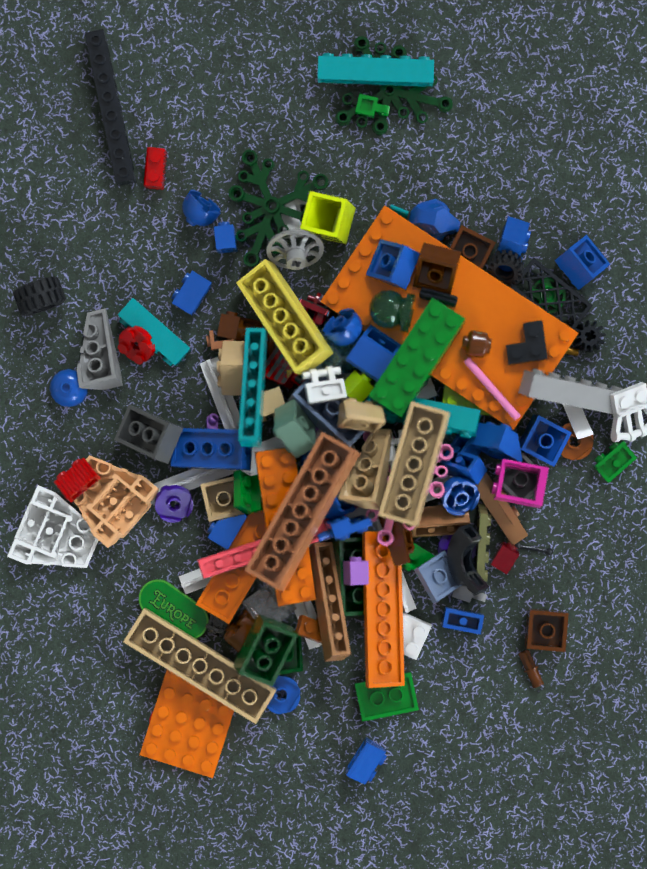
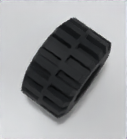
[13,276,66,316]

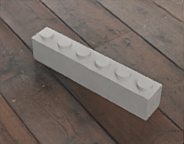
[518,368,623,414]

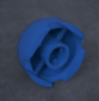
[182,190,221,226]
[323,308,362,346]
[49,369,88,407]
[440,476,480,516]

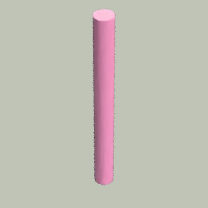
[464,357,521,421]

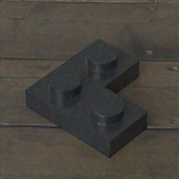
[506,320,548,365]

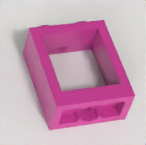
[492,459,549,508]

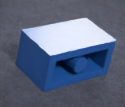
[214,222,238,254]
[171,271,213,317]
[441,607,484,635]

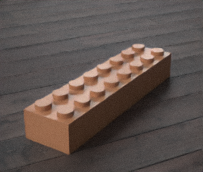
[245,432,360,591]

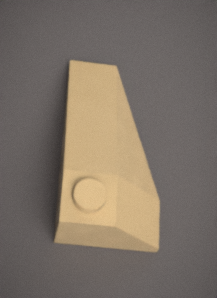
[338,429,392,510]

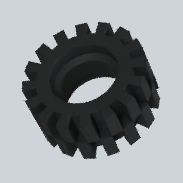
[487,250,524,287]

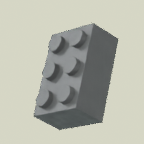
[114,405,183,464]

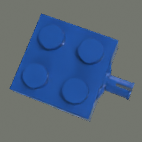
[317,515,372,542]

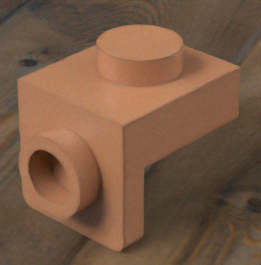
[206,330,234,351]

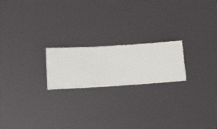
[563,404,593,439]

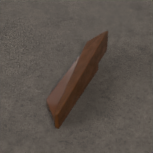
[378,474,414,566]

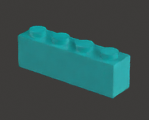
[118,298,192,366]

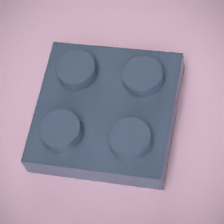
[414,550,463,603]

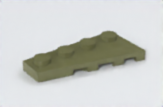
[475,503,491,582]

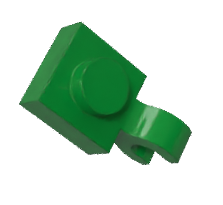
[355,94,390,118]

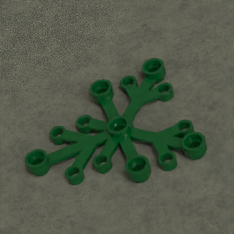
[336,36,453,136]
[229,149,329,268]

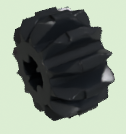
[574,320,606,353]

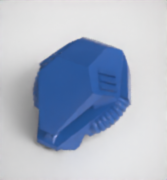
[409,199,461,241]

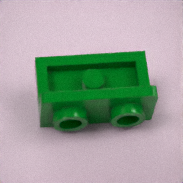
[593,441,637,483]

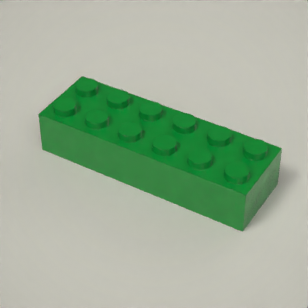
[369,298,465,420]

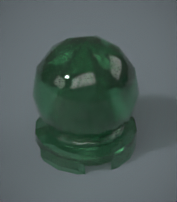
[369,290,416,333]

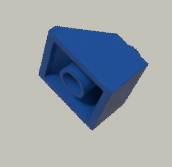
[554,235,610,290]
[366,239,420,289]
[519,414,572,467]
[470,421,522,462]
[207,514,249,550]
[345,737,387,784]

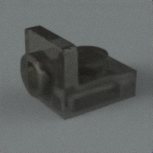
[206,614,228,636]

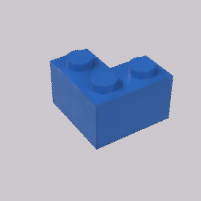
[495,216,531,272]
[439,434,487,485]

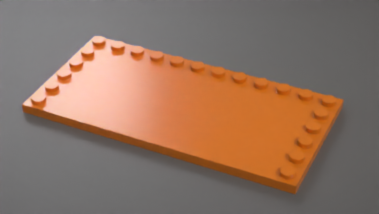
[320,205,578,430]

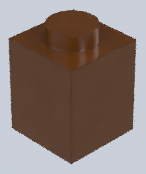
[217,311,241,341]

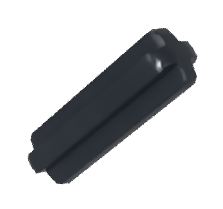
[419,287,458,307]

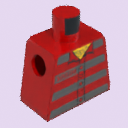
[265,346,306,389]

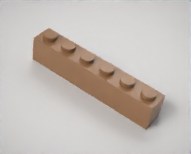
[309,542,351,662]

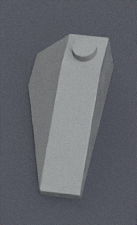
[77,308,123,390]

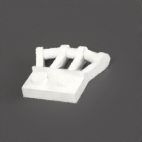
[610,382,647,442]

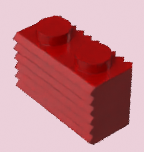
[144,147,167,190]
[54,458,101,503]

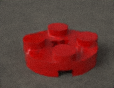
[118,326,155,365]

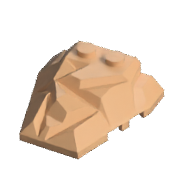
[74,455,159,548]

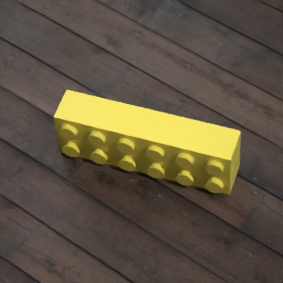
[236,259,334,376]

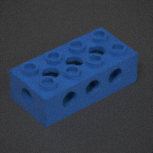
[171,428,252,471]

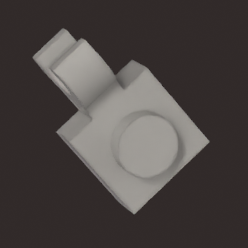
[452,584,487,603]

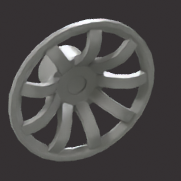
[266,229,324,270]

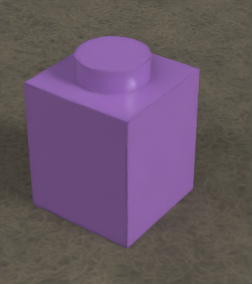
[343,557,369,585]

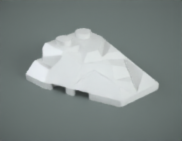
[7,485,98,568]

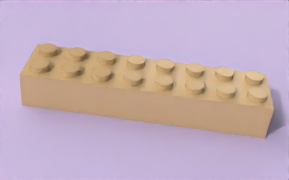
[123,608,277,724]

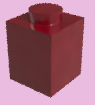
[490,542,519,574]

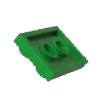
[355,672,419,722]

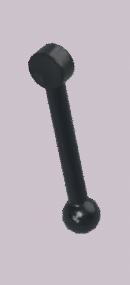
[515,543,553,555]

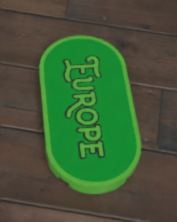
[139,579,208,639]

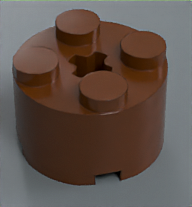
[224,609,257,653]

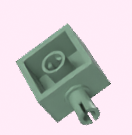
[273,399,316,458]

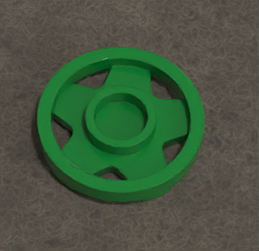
[532,278,566,314]

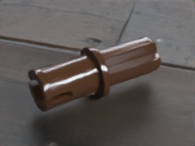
[519,650,544,688]

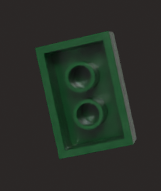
[233,614,298,687]

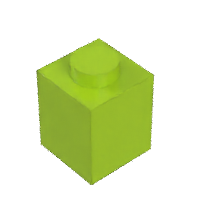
[344,370,374,403]

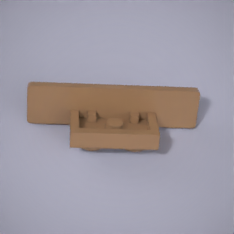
[475,473,528,545]

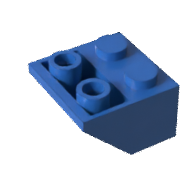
[346,325,401,382]

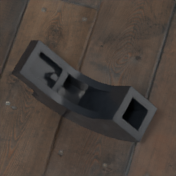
[447,524,489,596]

